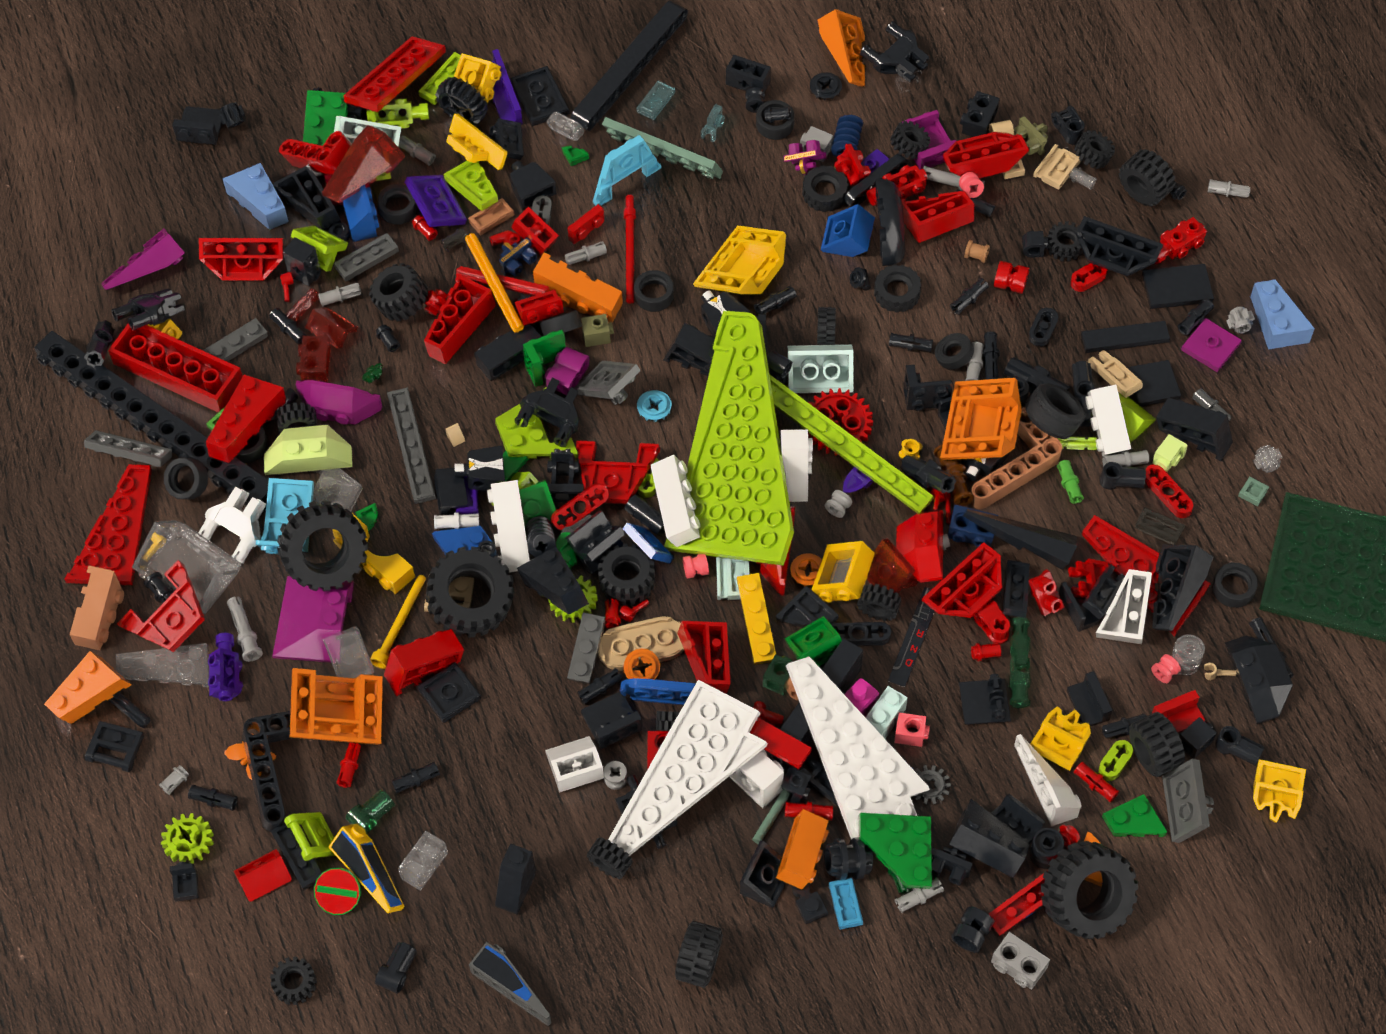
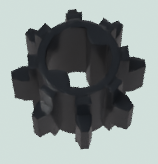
[219,102,245,128]

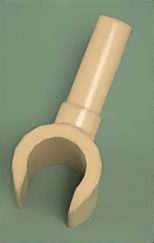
[1204,663,1236,680]

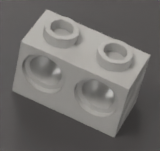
[991,932,1050,990]

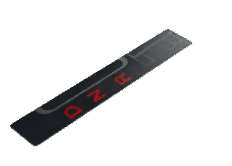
[888,587,934,687]

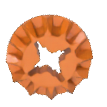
[790,553,822,586]
[624,648,660,680]

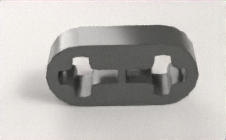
[532,196,552,226]

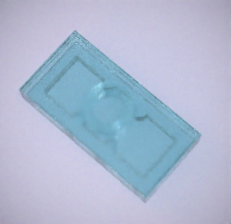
[637,81,675,120]

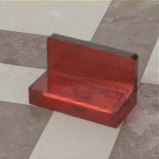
[305,307,358,349]

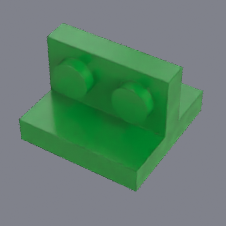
[785,616,842,667]

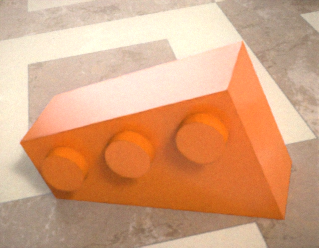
[44,651,132,724]

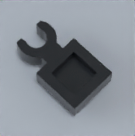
[792,883,828,924]

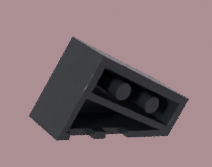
[272,164,341,231]
[663,323,715,376]
[949,799,1030,878]

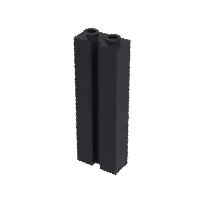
[769,638,863,774]

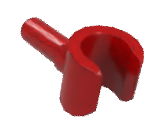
[280,272,294,302]
[619,599,649,622]

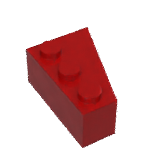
[677,621,730,694]
[384,629,464,696]

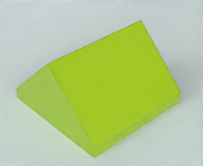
[1118,393,1156,443]

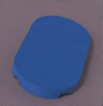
[620,678,696,705]

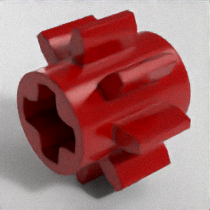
[424,289,448,316]

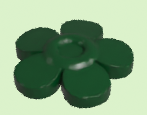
[362,363,383,383]

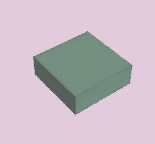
[1238,477,1269,506]

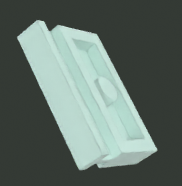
[716,557,749,600]

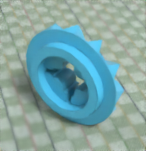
[637,390,672,422]

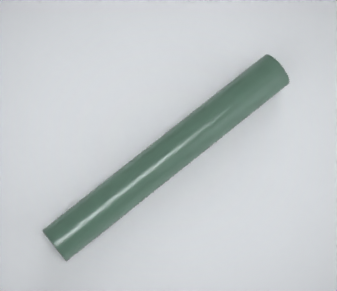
[752,790,791,844]

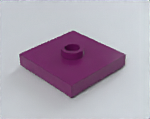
[1181,318,1242,372]

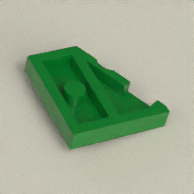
[1102,794,1167,837]

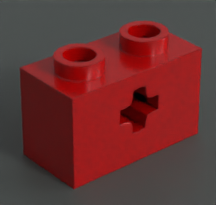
[511,206,559,256]

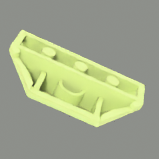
[264,425,353,475]

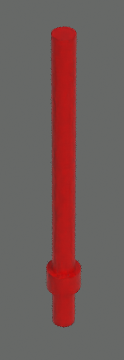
[624,195,636,304]

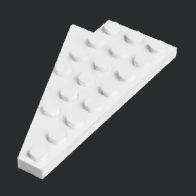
[786,657,930,839]
[608,680,768,856]

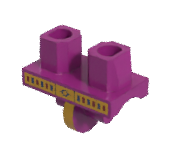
[784,140,826,175]

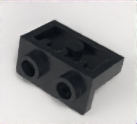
[489,118,524,160]

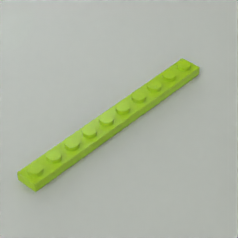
[769,374,934,514]

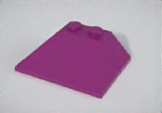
[272,576,354,663]

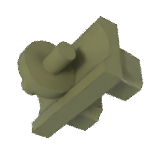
[1014,116,1048,155]

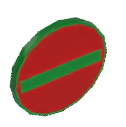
[314,867,361,915]

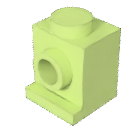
[1152,434,1188,472]

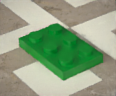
[303,90,348,146]

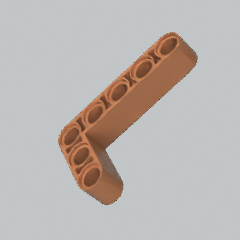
[971,408,1062,509]

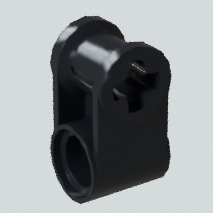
[1051,105,1085,145]

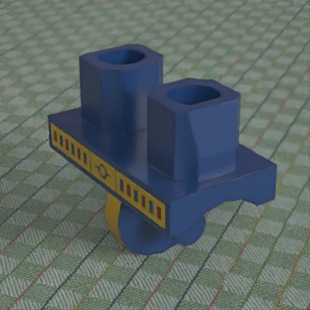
[499,238,537,277]

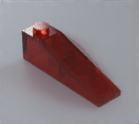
[322,125,405,203]

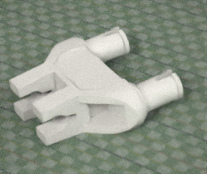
[197,487,266,564]

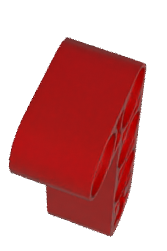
[279,131,354,175]

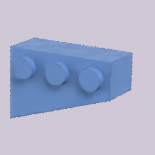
[223,163,288,230]
[1250,280,1315,349]

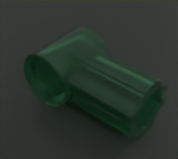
[345,789,395,834]

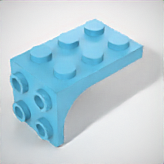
[255,478,314,554]

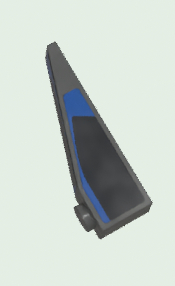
[469,942,551,1026]

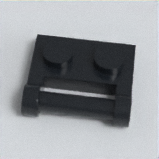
[85,721,144,772]

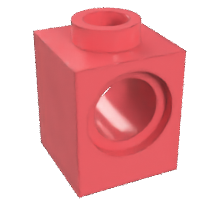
[894,712,930,747]

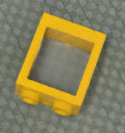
[812,541,875,603]

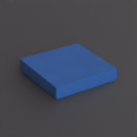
[622,523,674,564]

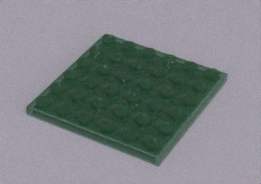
[1259,492,1386,642]

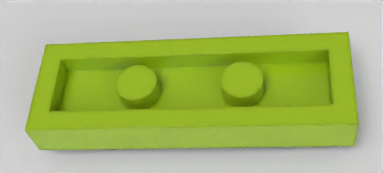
[418,52,461,105]

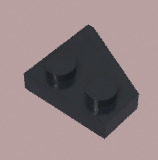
[776,586,839,628]

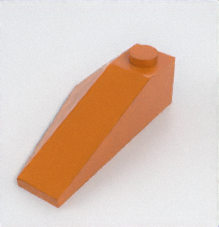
[818,9,865,87]

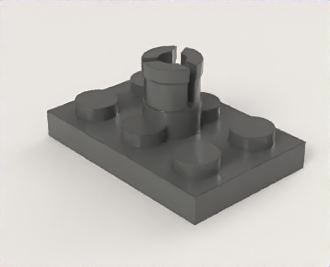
[574,361,641,405]
[1162,759,1214,843]

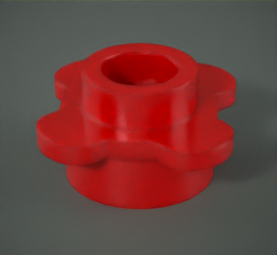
[1059,825,1080,849]

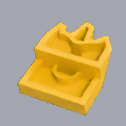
[1030,706,1091,771]
[1253,759,1306,823]

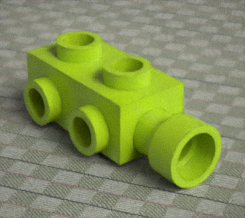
[367,98,429,128]

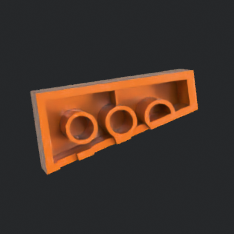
[533,252,623,323]

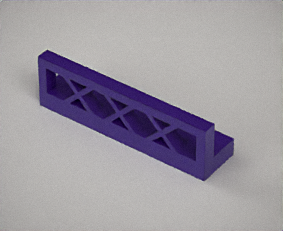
[491,49,523,125]

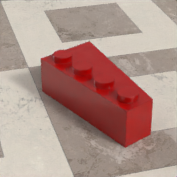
[424,274,496,364]
[206,375,286,463]

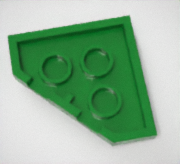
[859,813,932,889]

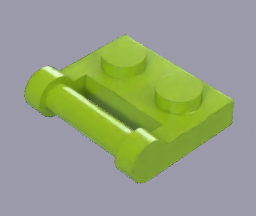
[284,812,336,861]

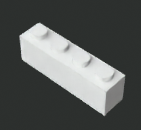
[651,455,700,547]
[487,480,530,573]

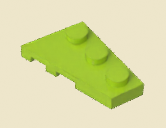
[444,161,498,211]

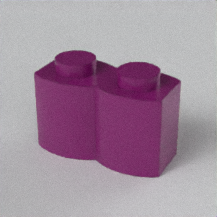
[545,347,590,395]

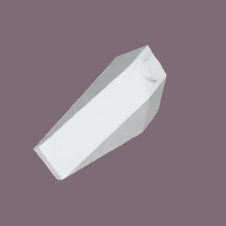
[1014,734,1081,827]

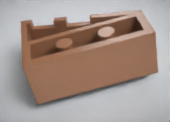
[70,565,124,650]

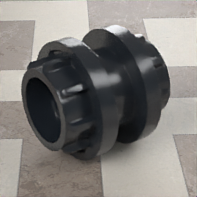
[824,837,873,881]

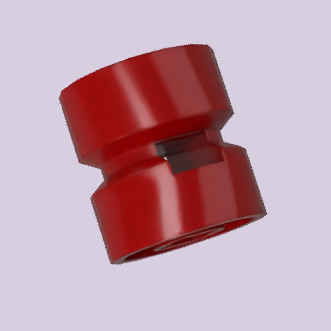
[994,260,1029,294]

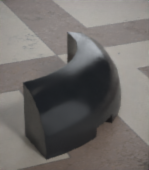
[876,179,905,266]

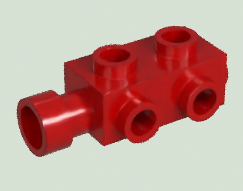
[866,165,928,206]
[1154,217,1207,264]

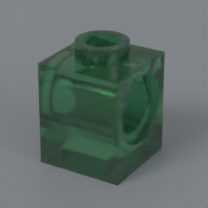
[763,654,793,695]

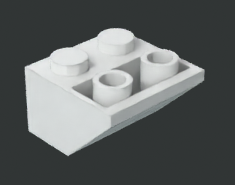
[545,736,604,793]

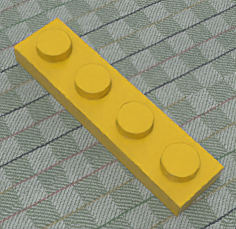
[736,573,777,665]

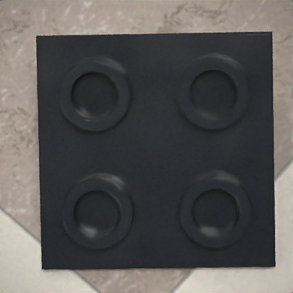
[959,674,1011,725]

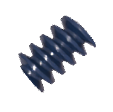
[831,115,863,158]

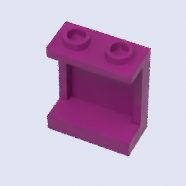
[902,110,956,170]

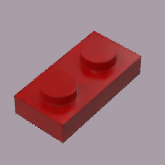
[567,204,605,244]

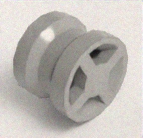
[825,490,852,518]
[604,761,627,790]

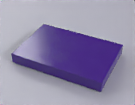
[405,175,467,227]

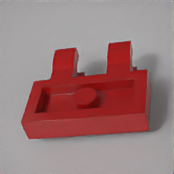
[1068,558,1108,598]

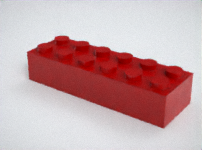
[108,323,243,413]

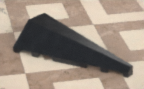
[963,509,1077,570]

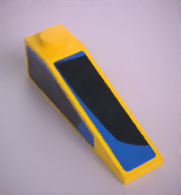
[329,824,405,913]

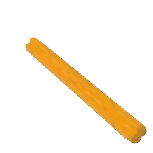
[465,233,524,333]

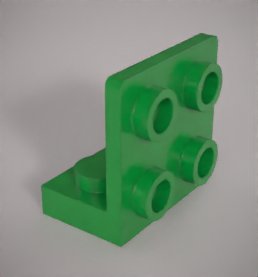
[523,330,566,387]

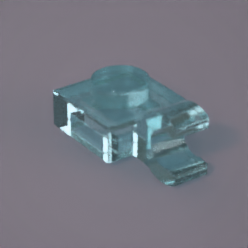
[701,104,725,142]

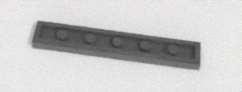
[387,387,436,504]

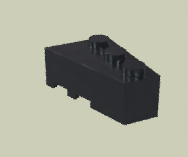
[1156,398,1233,461]
[517,547,589,614]

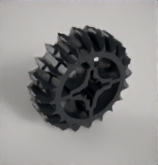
[435,77,488,126]

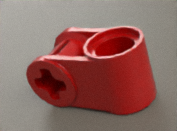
[973,599,1010,644]

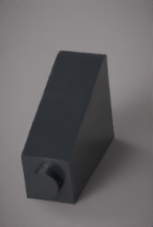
[495,843,536,915]

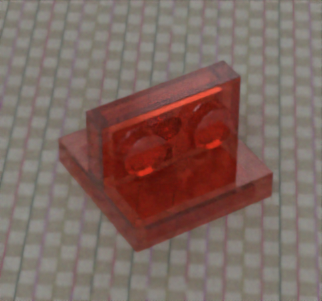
[866,539,919,593]

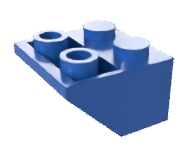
[342,180,379,242]

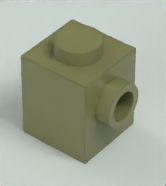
[581,314,614,347]

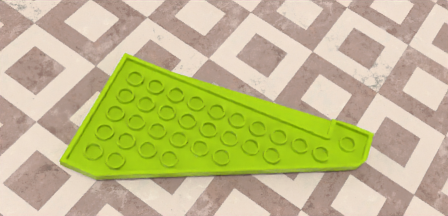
[664,311,794,565]

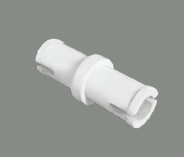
[434,512,479,529]

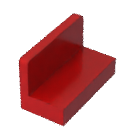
[1152,690,1205,734]
[234,849,292,902]

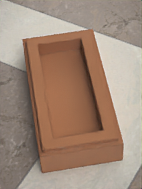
[468,198,515,236]

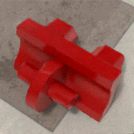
[834,144,871,186]
[1028,570,1064,616]

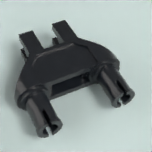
[860,21,929,82]
[111,288,185,331]
[515,377,579,447]

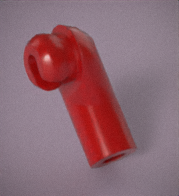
[489,230,521,246]
[753,701,784,727]

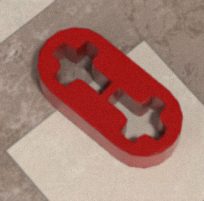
[1070,263,1107,292]

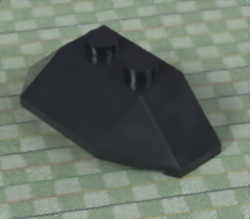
[1076,216,1164,276]
[1225,635,1293,724]

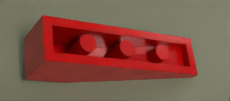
[989,870,1048,936]

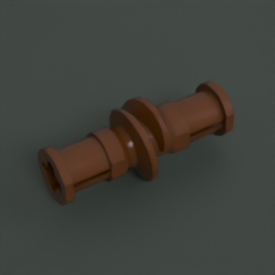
[934,444,974,506]

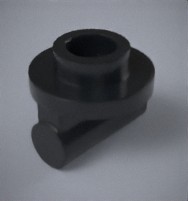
[849,267,871,291]

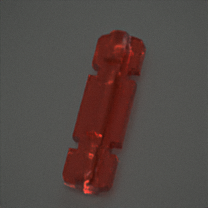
[286,288,319,321]

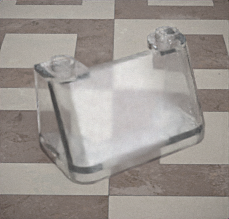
[132,520,242,614]

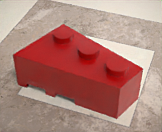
[901,191,974,243]

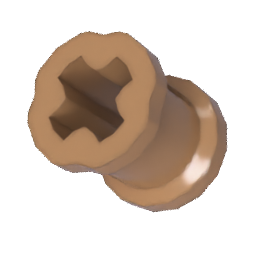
[964,240,990,263]

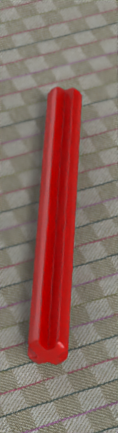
[456,266,550,296]

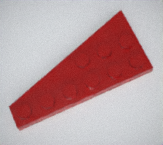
[64,464,152,585]
[1082,515,1211,637]

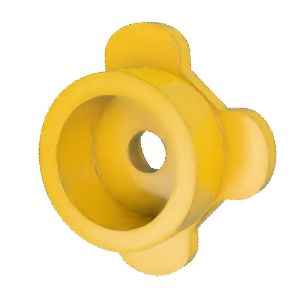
[899,439,923,459]

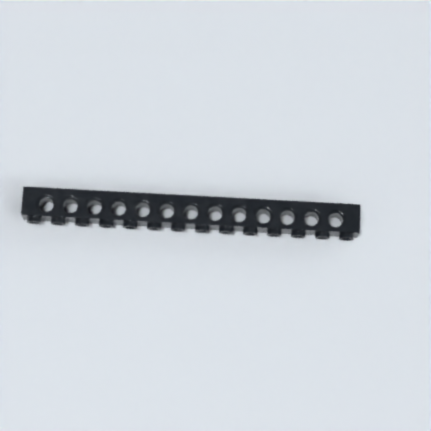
[34,331,269,511]

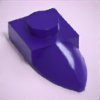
[843,467,874,493]

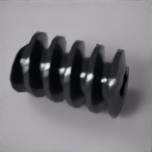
[525,516,556,557]

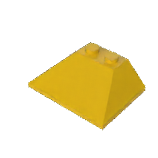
[693,225,786,294]

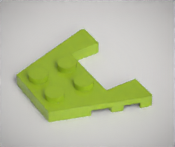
[495,387,578,459]

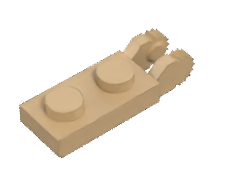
[1088,350,1143,398]

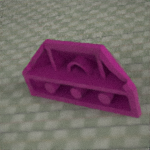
[295,380,382,425]

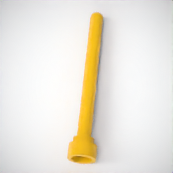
[369,575,426,669]

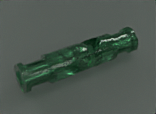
[1010,617,1031,708]

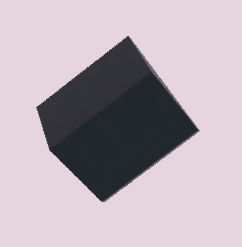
[740,841,786,907]

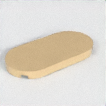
[598,616,684,671]

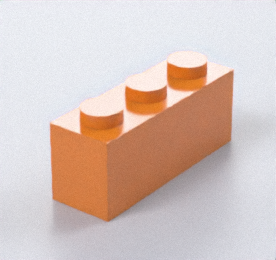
[776,809,829,890]

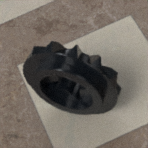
[810,72,842,101]

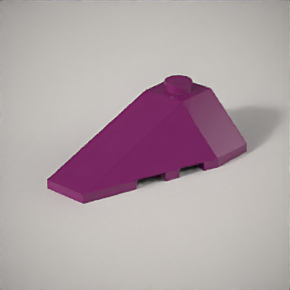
[101,228,185,290]

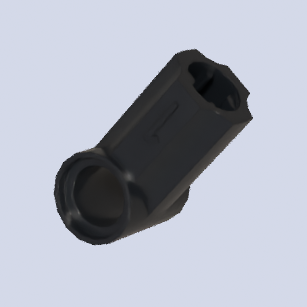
[767,351,793,386]
[1099,462,1146,490]
[1215,726,1265,766]
[375,942,417,994]

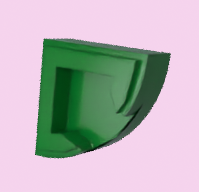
[562,146,589,166]
[355,503,378,531]

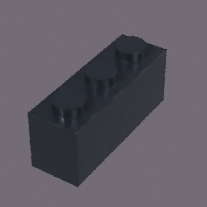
[475,323,541,381]

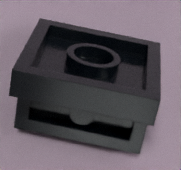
[565,511,625,574]

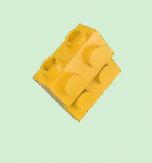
[454,53,501,105]

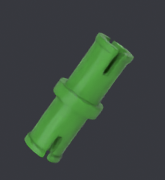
[1057,460,1084,504]

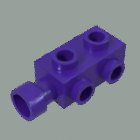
[208,633,243,701]

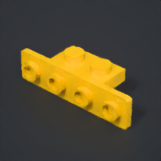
[446,114,508,170]

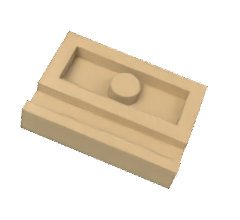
[1033,144,1080,190]

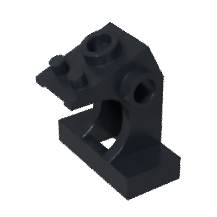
[547,449,584,503]

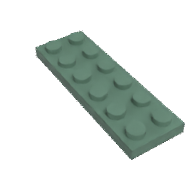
[602,117,723,179]

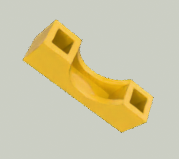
[332,513,415,594]

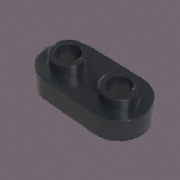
[1029,308,1058,346]

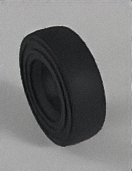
[935,333,974,370]

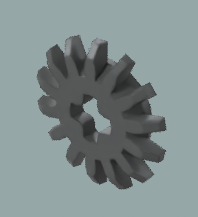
[915,765,951,805]

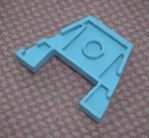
[593,135,661,206]

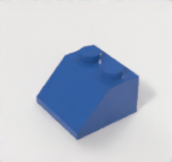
[821,204,875,257]

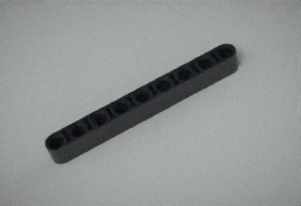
[570,0,688,131]

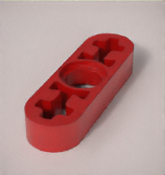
[1145,464,1193,518]
[551,484,609,530]

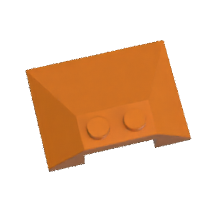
[940,378,1022,460]
[290,668,383,745]

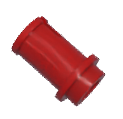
[412,215,438,241]
[605,599,621,629]
[971,642,1001,661]

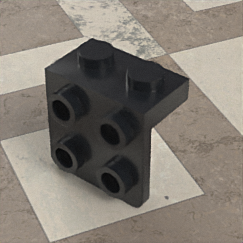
[172,106,222,145]

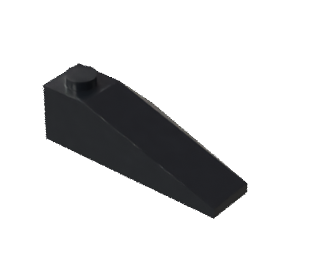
[1152,544,1213,631]

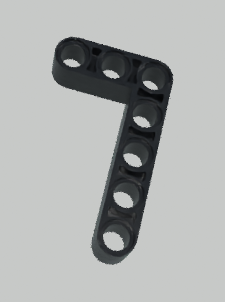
[242,711,292,832]

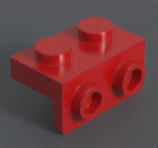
[515,289,564,326]

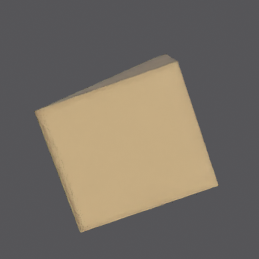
[446,423,465,447]

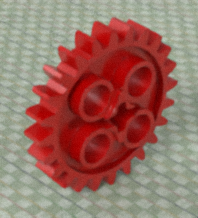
[803,388,873,456]

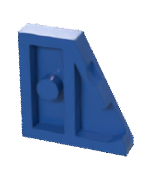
[432,526,492,555]

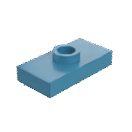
[829,878,863,930]

